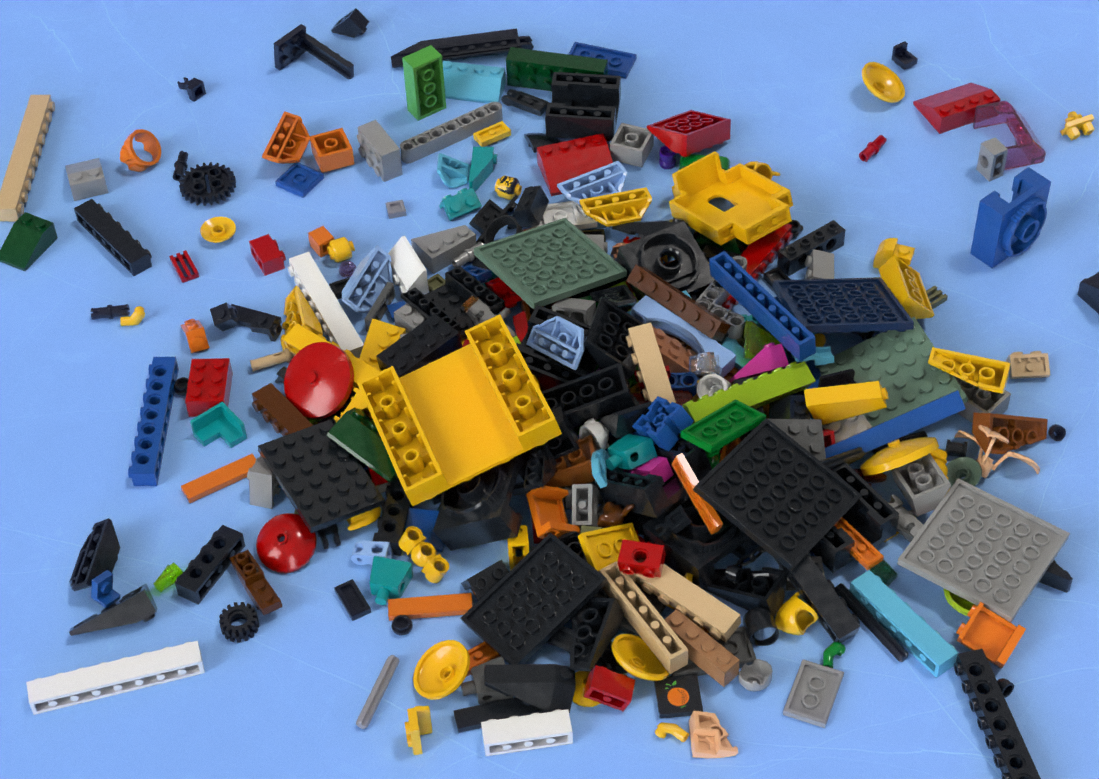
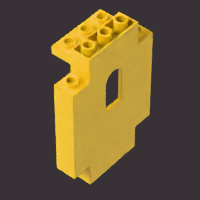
[669,151,793,246]

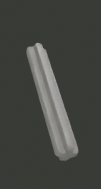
[356,655,400,729]

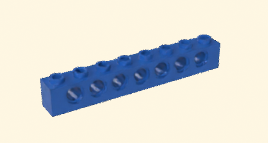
[128,357,179,486]

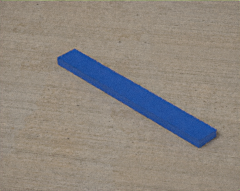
[825,390,966,458]

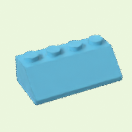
[443,61,506,103]

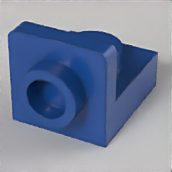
[91,570,120,608]

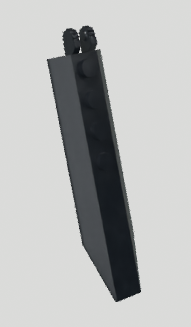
[391,28,534,68]

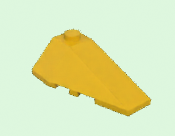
[281,286,323,351]
[928,347,1010,394]

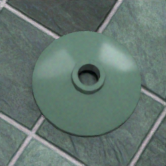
[946,457,982,489]

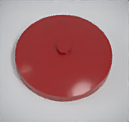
[284,342,354,419]

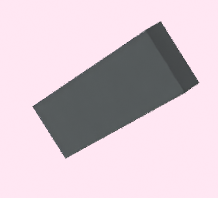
[364,282,395,332]

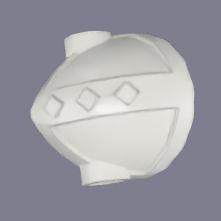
[697,374,731,398]
[579,418,610,450]

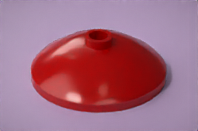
[256,513,317,573]

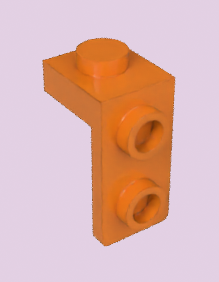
[181,319,210,353]

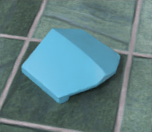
[437,153,471,188]

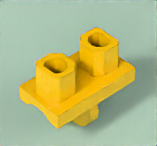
[1060,111,1094,141]

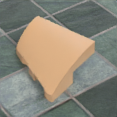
[688,711,738,758]

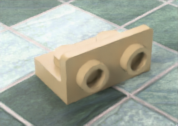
[1006,351,1050,379]

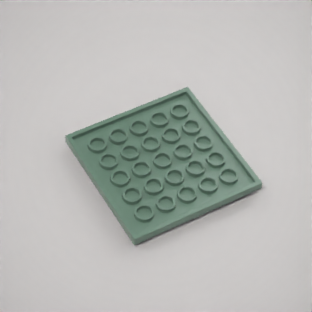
[474,218,627,309]
[815,317,968,427]

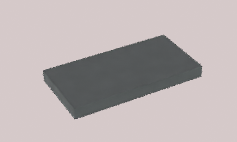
[671,627,756,676]

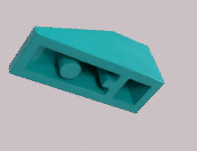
[469,146,497,192]

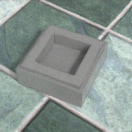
[386,200,407,219]

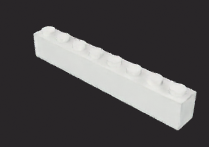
[287,252,364,359]
[26,641,205,715]

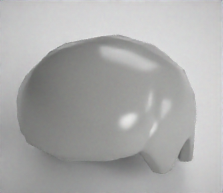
[738,659,773,692]

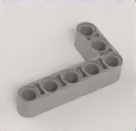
[696,256,747,339]

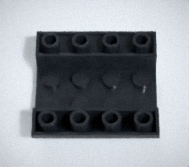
[401,266,505,341]

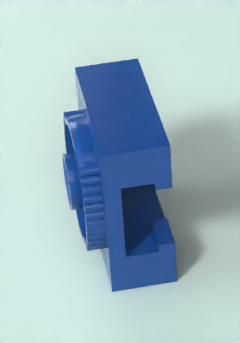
[970,167,1051,269]

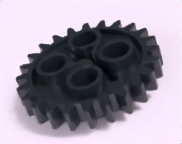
[179,162,236,206]

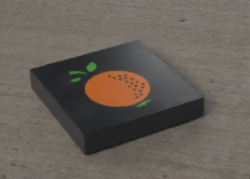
[654,674,703,719]

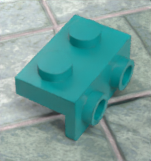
[439,188,482,221]

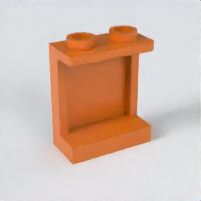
[526,486,580,539]
[956,602,1026,669]

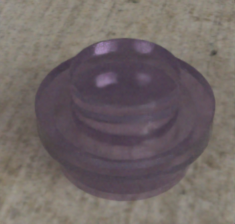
[339,261,356,278]

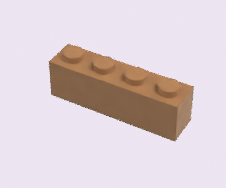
[664,609,740,687]

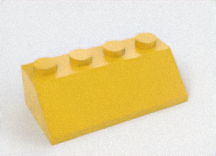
[878,255,934,319]

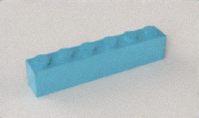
[849,570,958,678]

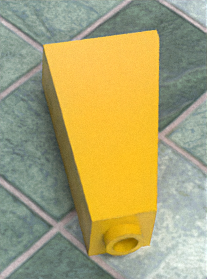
[804,381,889,425]

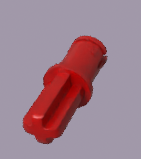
[859,135,887,162]

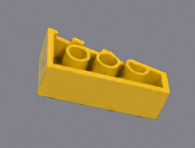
[360,318,406,369]

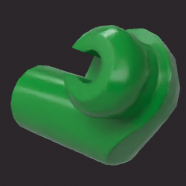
[823,641,846,668]

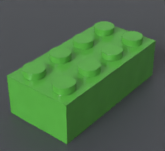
[402,45,446,121]

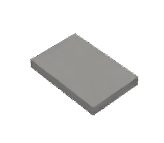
[783,659,844,728]

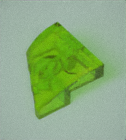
[743,320,781,359]

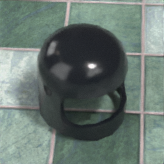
[743,607,779,646]

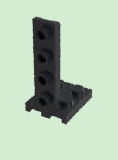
[274,24,354,79]

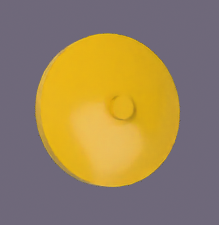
[860,437,939,476]

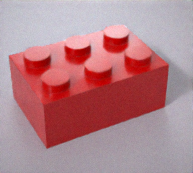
[185,358,233,417]

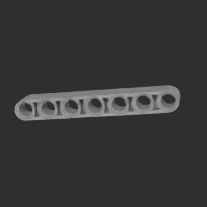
[400,102,503,163]

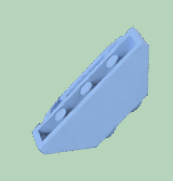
[557,161,627,204]
[342,245,393,312]
[526,316,585,370]

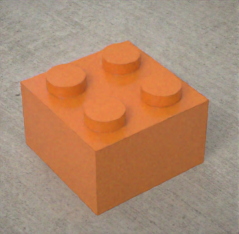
[310,128,354,173]

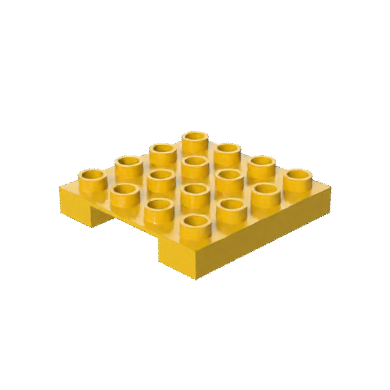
[357,314,562,506]

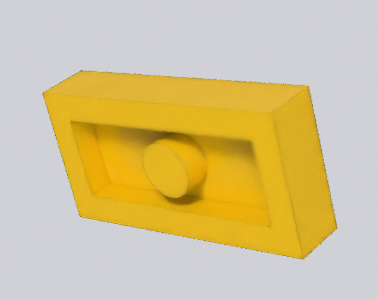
[473,121,511,147]

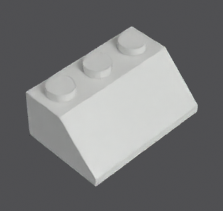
[388,236,429,295]

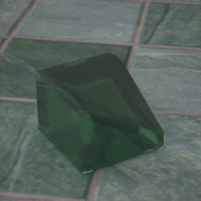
[870,559,898,587]

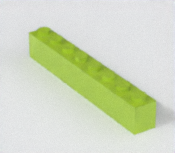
[682,361,816,425]

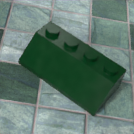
[327,407,398,482]

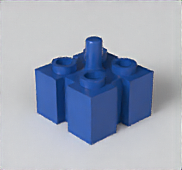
[632,396,694,452]

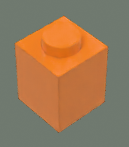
[308,226,334,257]

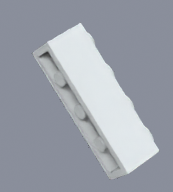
[481,709,573,756]

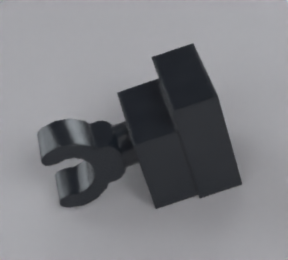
[177,77,206,102]

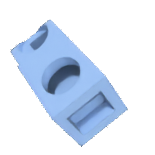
[351,541,393,565]

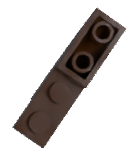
[229,550,283,615]

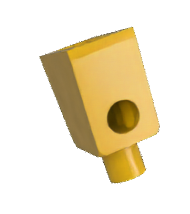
[508,525,529,570]

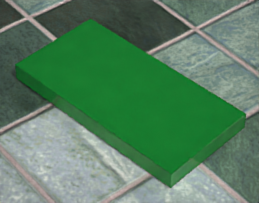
[681,399,766,454]

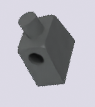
[461,656,513,705]

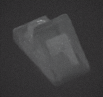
[689,352,719,376]

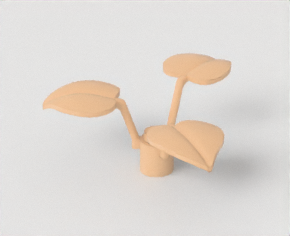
[954,425,1040,479]

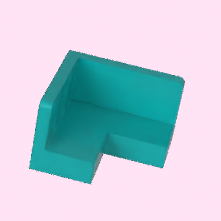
[190,402,247,448]

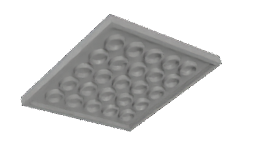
[897,478,1070,623]

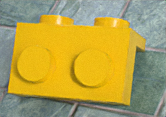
[405,706,433,755]

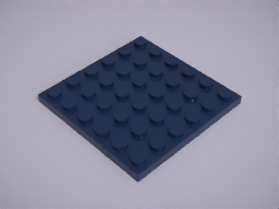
[773,277,914,334]

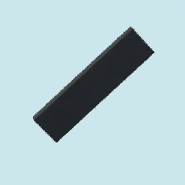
[454,697,542,733]

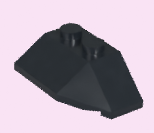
[769,395,810,419]
[69,518,120,591]

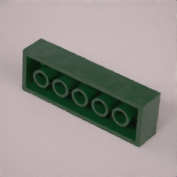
[506,47,608,91]

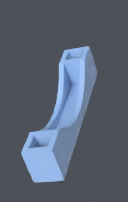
[631,295,736,377]

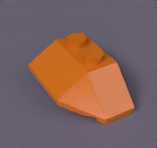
[262,111,310,164]

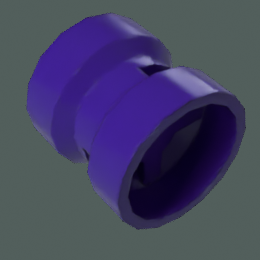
[659,145,676,170]

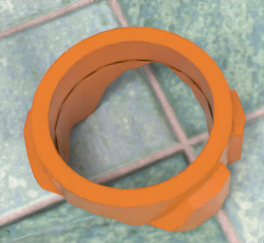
[120,129,161,172]

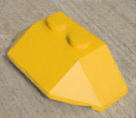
[579,187,652,227]

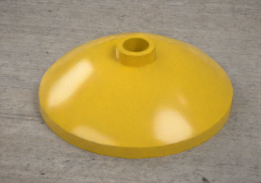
[862,62,905,103]
[611,634,669,681]
[413,640,470,700]

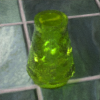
[153,562,183,592]

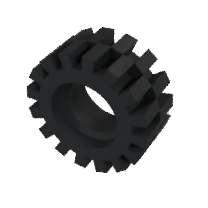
[219,602,259,643]

